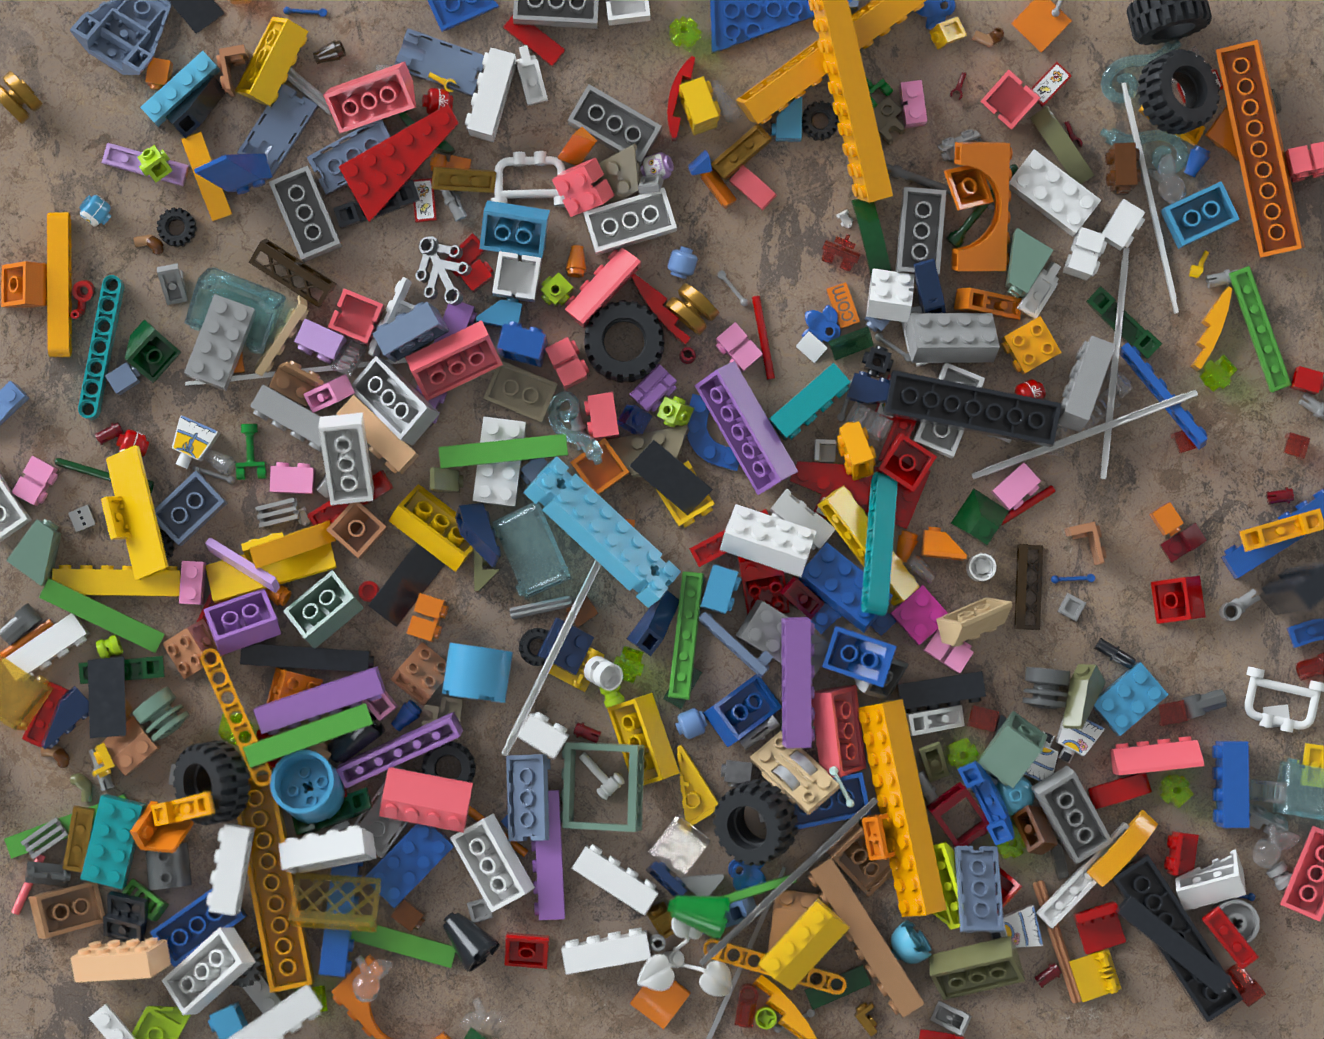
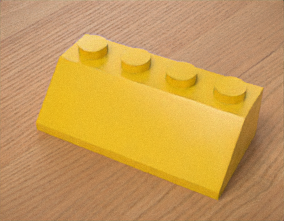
[235,17,309,106]
[389,484,474,572]
[607,693,679,786]
[759,898,850,990]

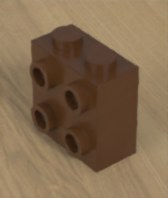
[1105,142,1141,195]

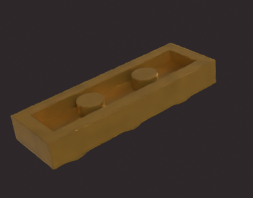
[711,124,772,181]
[431,167,496,193]
[63,805,95,872]

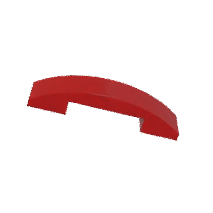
[667,56,696,142]

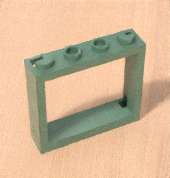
[560,742,645,832]

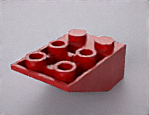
[737,556,790,615]

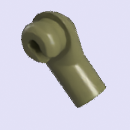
[70,773,92,802]

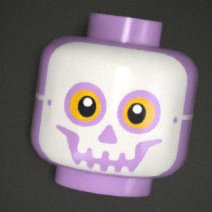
[641,152,674,179]

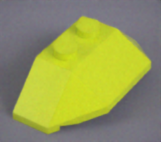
[933,842,960,930]

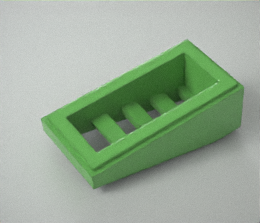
[122,878,169,921]

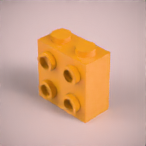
[1001,316,1062,375]
[837,421,876,481]

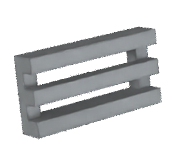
[255,498,301,528]
[21,817,69,859]

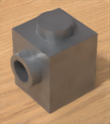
[720,760,752,787]

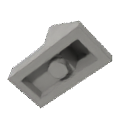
[157,263,188,305]

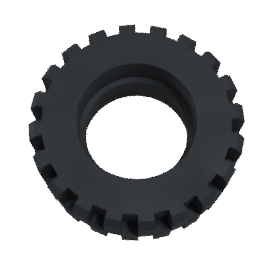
[1126,0,1212,45]
[1137,49,1220,135]
[584,300,665,383]
[173,740,251,826]
[713,780,798,866]

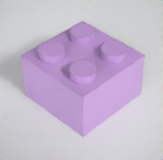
[294,319,348,364]

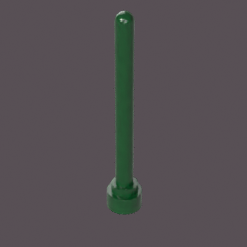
[946,164,1018,248]
[55,458,154,494]

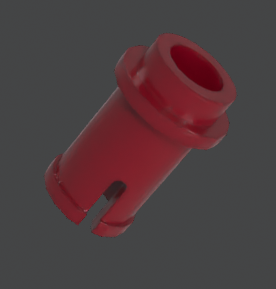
[679,347,696,364]
[95,422,124,445]
[1266,487,1294,505]
[573,722,601,743]
[1034,963,1062,988]

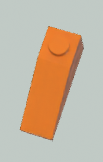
[954,288,1022,320]

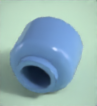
[667,246,698,279]
[675,708,708,739]

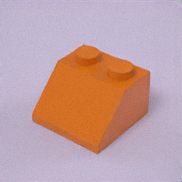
[1,261,47,307]

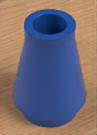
[1184,145,1210,178]
[391,700,422,731]

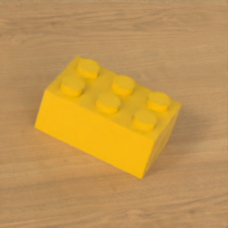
[679,76,721,136]

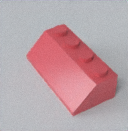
[323,62,416,133]
[565,247,641,328]
[405,320,503,401]
[811,685,866,777]
[1110,736,1204,775]
[379,767,473,833]
[1280,826,1324,922]

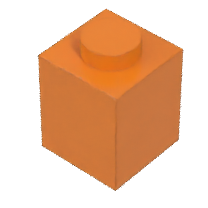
[145,58,173,91]
[1149,502,1184,536]

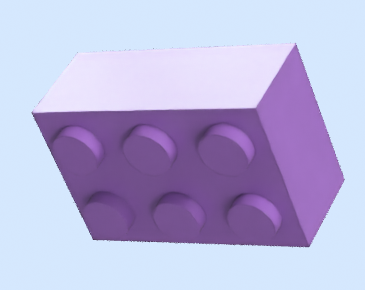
[203,589,281,656]

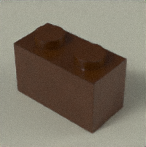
[1012,805,1058,855]

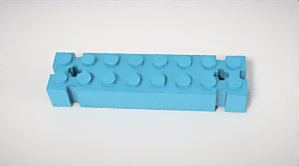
[523,456,681,608]

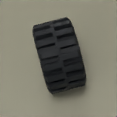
[421,741,476,783]

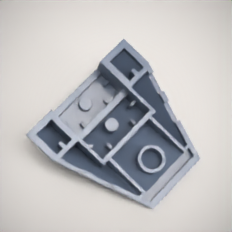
[70,0,172,75]

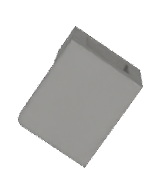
[814,439,837,463]

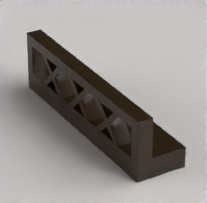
[248,238,337,308]
[1014,544,1043,630]

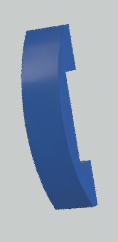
[957,761,1015,845]

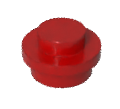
[358,581,380,602]

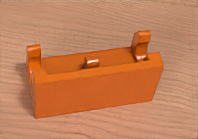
[861,813,895,860]

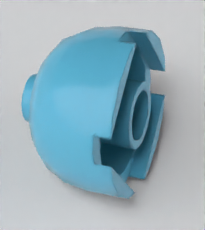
[996,776,1035,816]
[891,920,932,964]

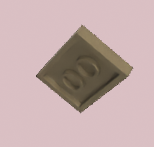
[483,361,558,423]

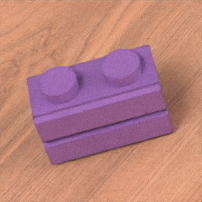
[629,364,677,413]

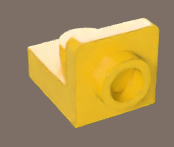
[929,17,967,50]
[92,743,114,778]

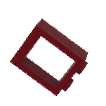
[926,782,989,847]

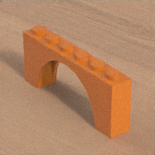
[951,142,1013,272]
[331,954,451,1039]

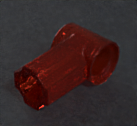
[1295,653,1324,681]
[1226,963,1266,1007]
[734,983,759,1028]

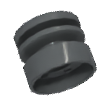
[1022,667,1070,710]

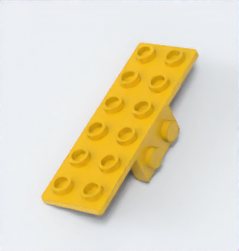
[101,446,168,580]
[206,532,337,603]

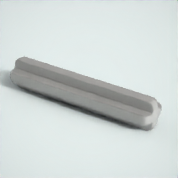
[287,68,331,115]
[510,596,572,619]

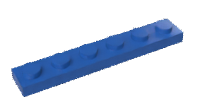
[1120,343,1208,450]

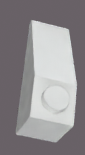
[906,705,965,736]

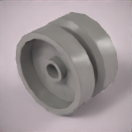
[1210,898,1260,943]

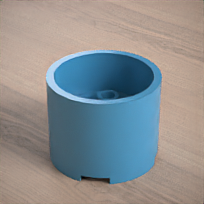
[442,643,513,703]
[270,750,345,824]

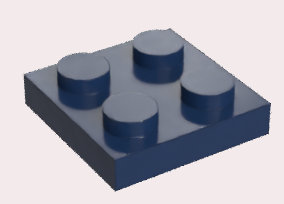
[537,618,594,675]
[646,861,687,898]

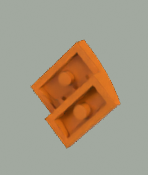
[1011,0,1072,53]
[1205,105,1239,161]
[630,980,691,1029]

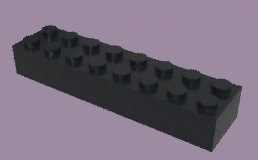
[884,370,1062,447]
[1259,562,1324,615]
[1111,854,1243,1023]

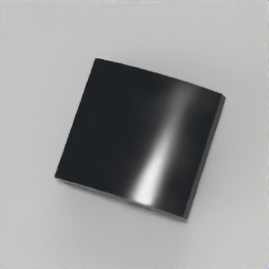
[103,891,149,942]

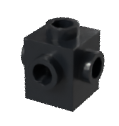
[862,346,894,378]

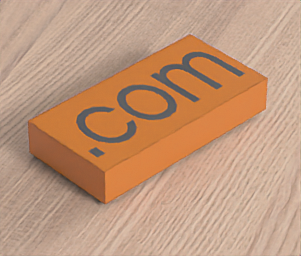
[826,282,860,329]

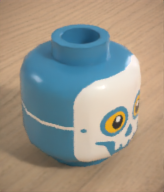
[79,195,111,226]

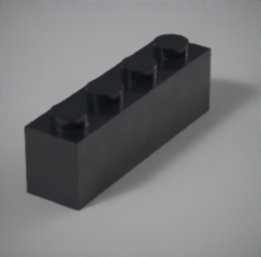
[897,671,986,713]

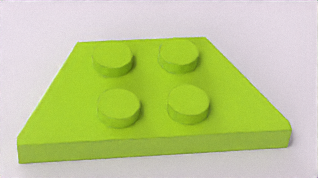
[132,1005,191,1039]

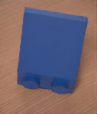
[194,154,273,194]
[822,626,897,687]
[703,674,782,747]

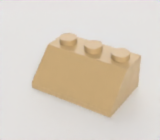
[936,597,1013,647]

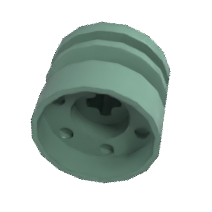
[132,686,190,742]

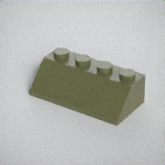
[929,936,1025,1000]

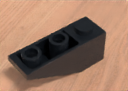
[166,75,225,139]

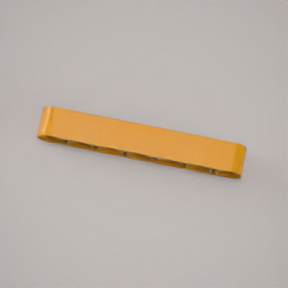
[47,212,72,357]
[201,649,272,787]
[703,938,846,995]

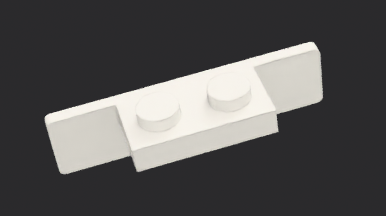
[369,277,415,357]

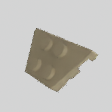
[592,143,640,207]
[608,425,689,478]

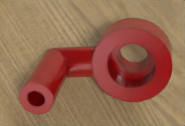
[71,280,95,319]

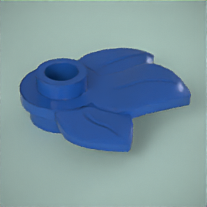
[916,0,956,30]
[802,305,841,343]
[728,860,766,891]

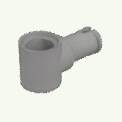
[1219,589,1261,621]

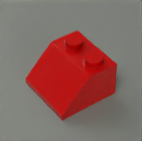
[878,433,937,492]
[1151,575,1206,624]

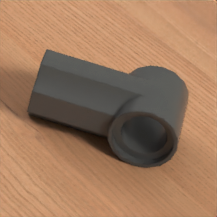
[0,603,43,645]
[1182,689,1227,719]

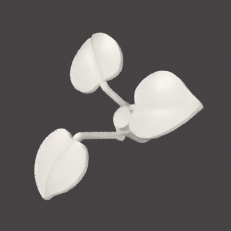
[637,918,732,996]

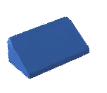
[688,150,712,175]

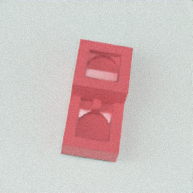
[729,165,777,211]

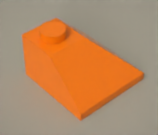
[944,165,994,211]
[920,527,967,561]

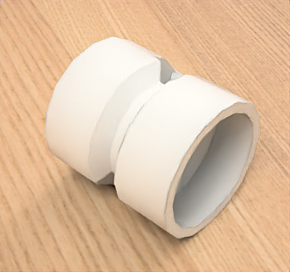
[966,553,996,582]
[584,656,623,691]

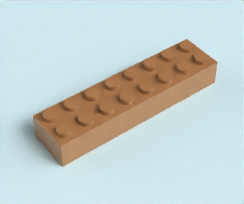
[807,856,925,1018]

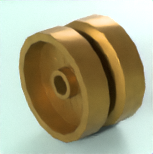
[0,70,43,124]
[665,283,719,336]

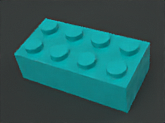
[769,363,851,441]
[80,794,146,889]

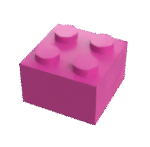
[890,585,948,645]

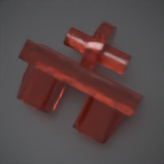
[822,234,861,272]

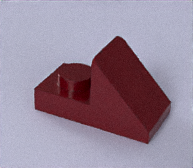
[1160,523,1207,563]
[780,576,824,620]

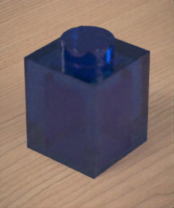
[617,405,652,434]

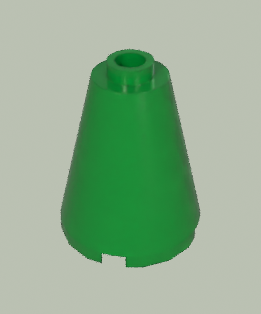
[668,896,730,939]

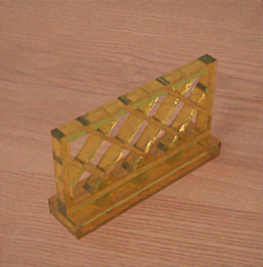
[288,872,382,932]

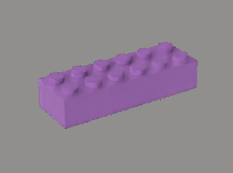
[695,361,798,495]

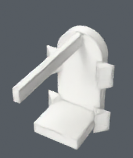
[836,209,853,228]
[294,506,310,526]

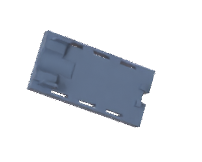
[395,28,484,96]
[237,84,319,176]
[307,119,391,195]
[699,612,773,678]
[506,754,551,841]
[954,846,1004,933]

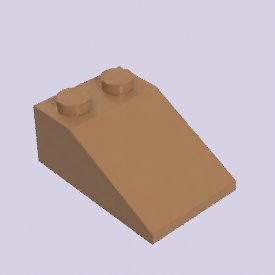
[826,823,893,897]
[29,881,105,939]
[768,890,819,951]

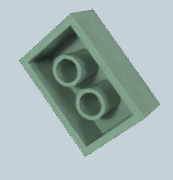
[283,570,364,649]

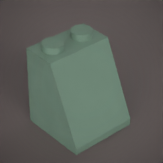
[1004,228,1053,299]
[6,519,62,586]
[978,711,1048,788]

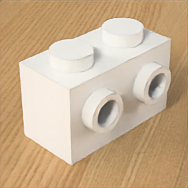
[1101,199,1145,250]

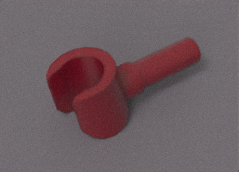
[950,72,966,101]
[1064,121,1083,147]

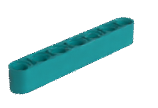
[78,275,124,420]
[861,471,898,616]

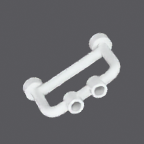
[491,151,566,207]
[1245,667,1324,733]

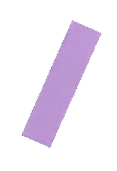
[102,143,189,187]
[205,538,280,593]

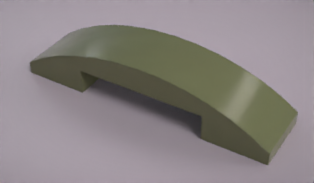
[1030,106,1094,184]

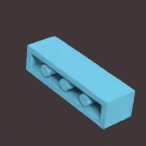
[140,51,220,127]

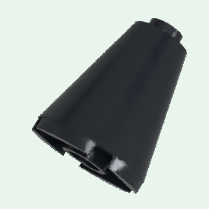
[328,705,385,763]
[443,912,500,972]

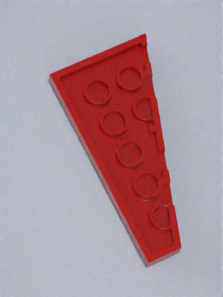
[338,104,459,222]
[789,461,931,529]

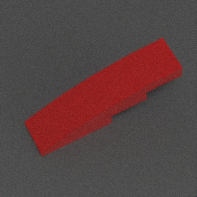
[631,273,691,346]
[307,470,394,526]
[689,509,771,567]

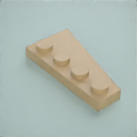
[255,295,309,377]

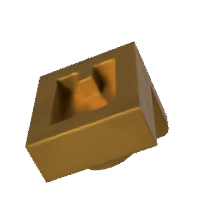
[646,902,674,939]
[854,1002,878,1037]

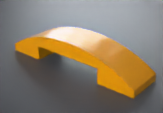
[1239,508,1324,552]
[151,792,215,826]
[1086,810,1158,887]

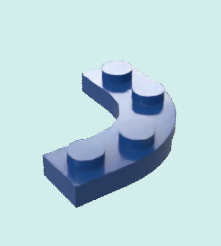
[686,394,739,472]
[811,602,896,636]
[1287,619,1324,648]

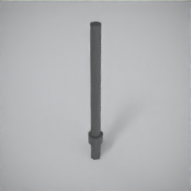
[886,163,995,211]

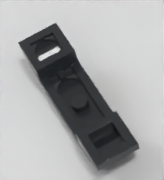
[333,180,420,228]

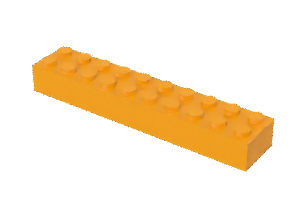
[735,0,926,124]
[808,0,893,203]
[858,699,947,917]
[237,774,315,993]

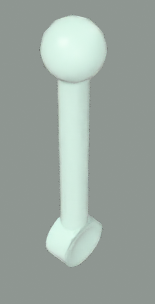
[829,766,854,808]

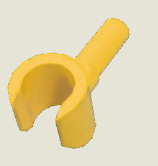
[428,72,456,92]
[1189,250,1209,278]

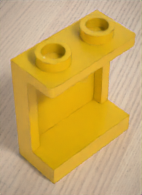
[654,461,715,528]

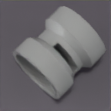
[1266,861,1292,891]

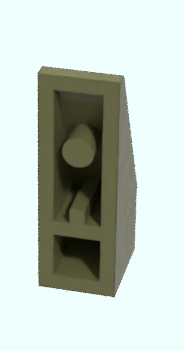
[430,467,464,493]
[1062,664,1106,729]

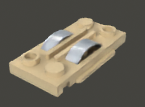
[750,731,840,815]

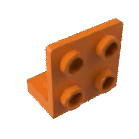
[266,667,323,703]
[130,801,194,853]

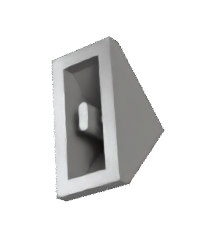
[680,873,724,896]
[930,1000,972,1036]

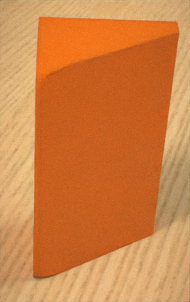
[557,127,597,166]
[700,168,737,209]

